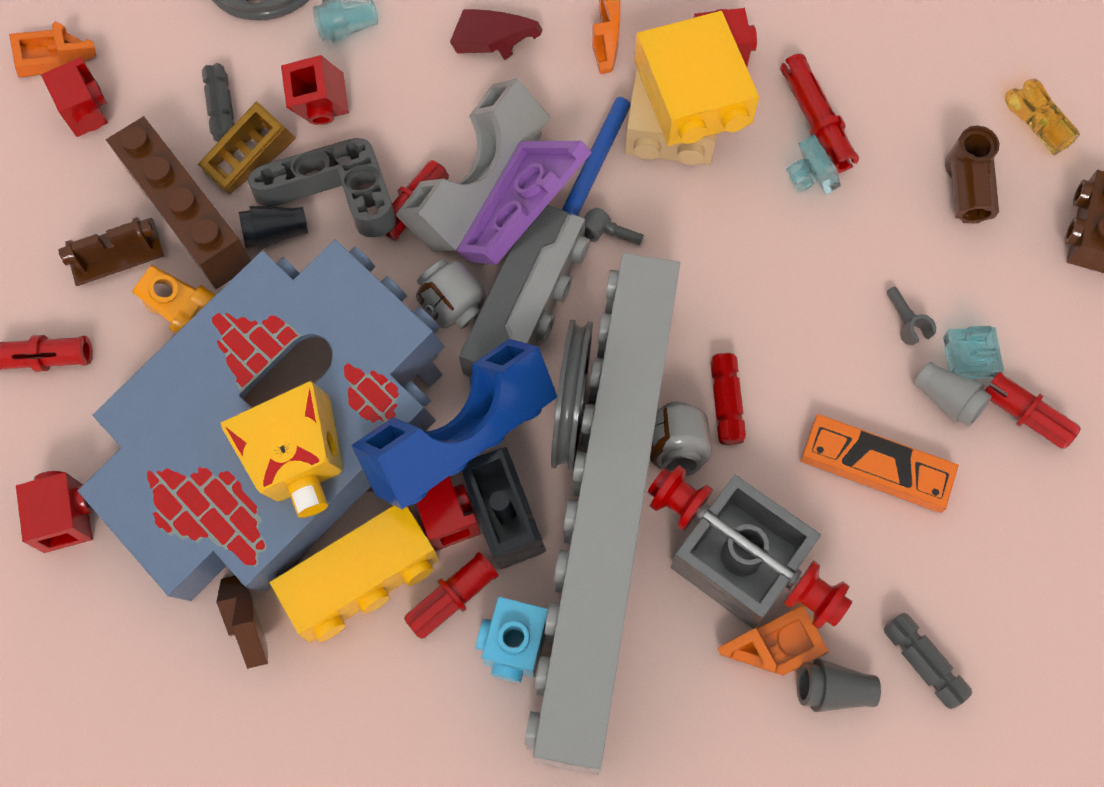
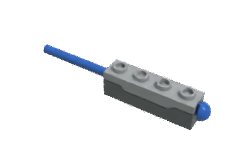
[459,97,631,386]

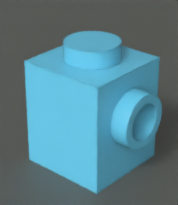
[476,596,548,683]

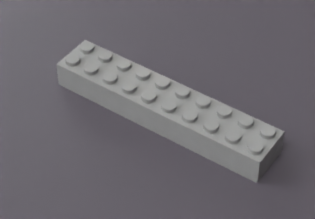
[525,253,680,775]

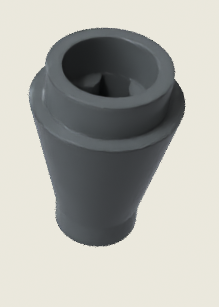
[797,658,881,712]

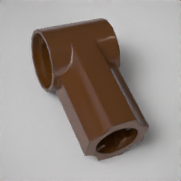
[945,125,1000,223]

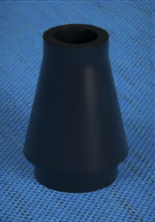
[238,206,308,250]

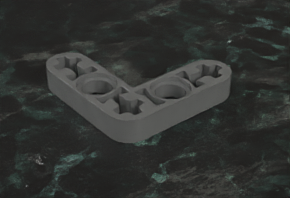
[248,138,396,237]

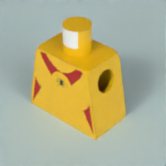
[220,381,343,518]

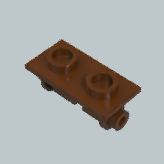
[58,217,164,286]

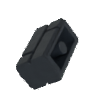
[462,447,546,569]

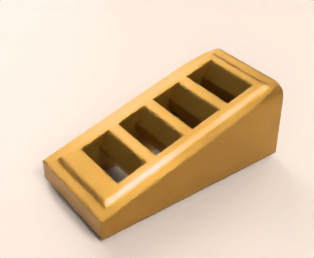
[197,101,296,194]

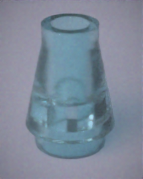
[313,0,378,43]

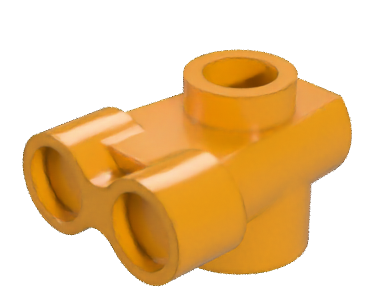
[132,265,215,334]

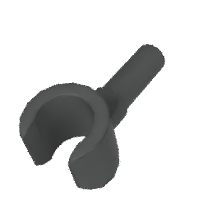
[584,208,644,245]
[886,287,937,345]

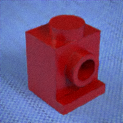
[41,57,108,137]
[416,476,481,551]

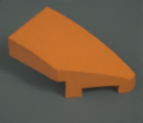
[592,0,620,74]
[9,21,96,78]
[717,605,829,676]

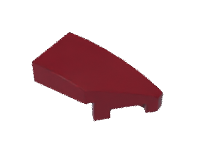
[450,9,543,60]

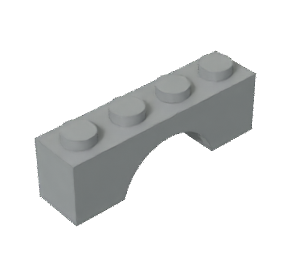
[395,78,550,251]

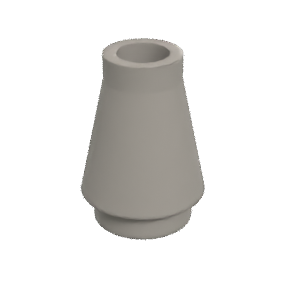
[914,362,992,427]

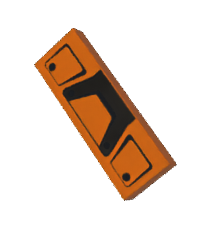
[800,414,959,513]

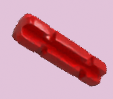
[710,353,746,445]

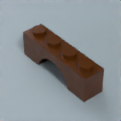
[105,116,251,289]

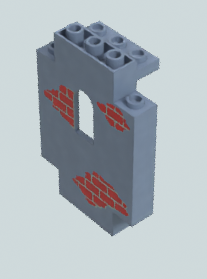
[77,239,445,601]

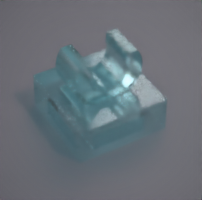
[786,134,841,195]
[943,325,1004,379]

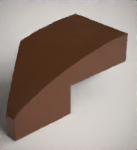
[216,575,268,669]

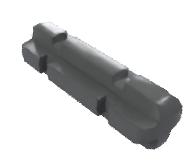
[202,63,235,142]
[884,613,972,709]

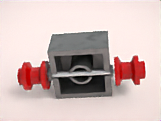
[647,465,853,629]

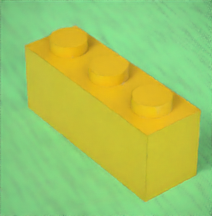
[269,505,440,643]

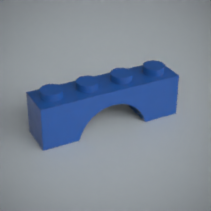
[351,339,557,510]

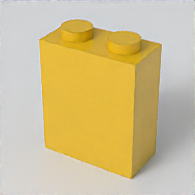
[634,11,759,146]

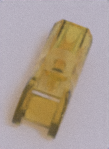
[1005,78,1080,155]

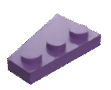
[456,141,592,265]

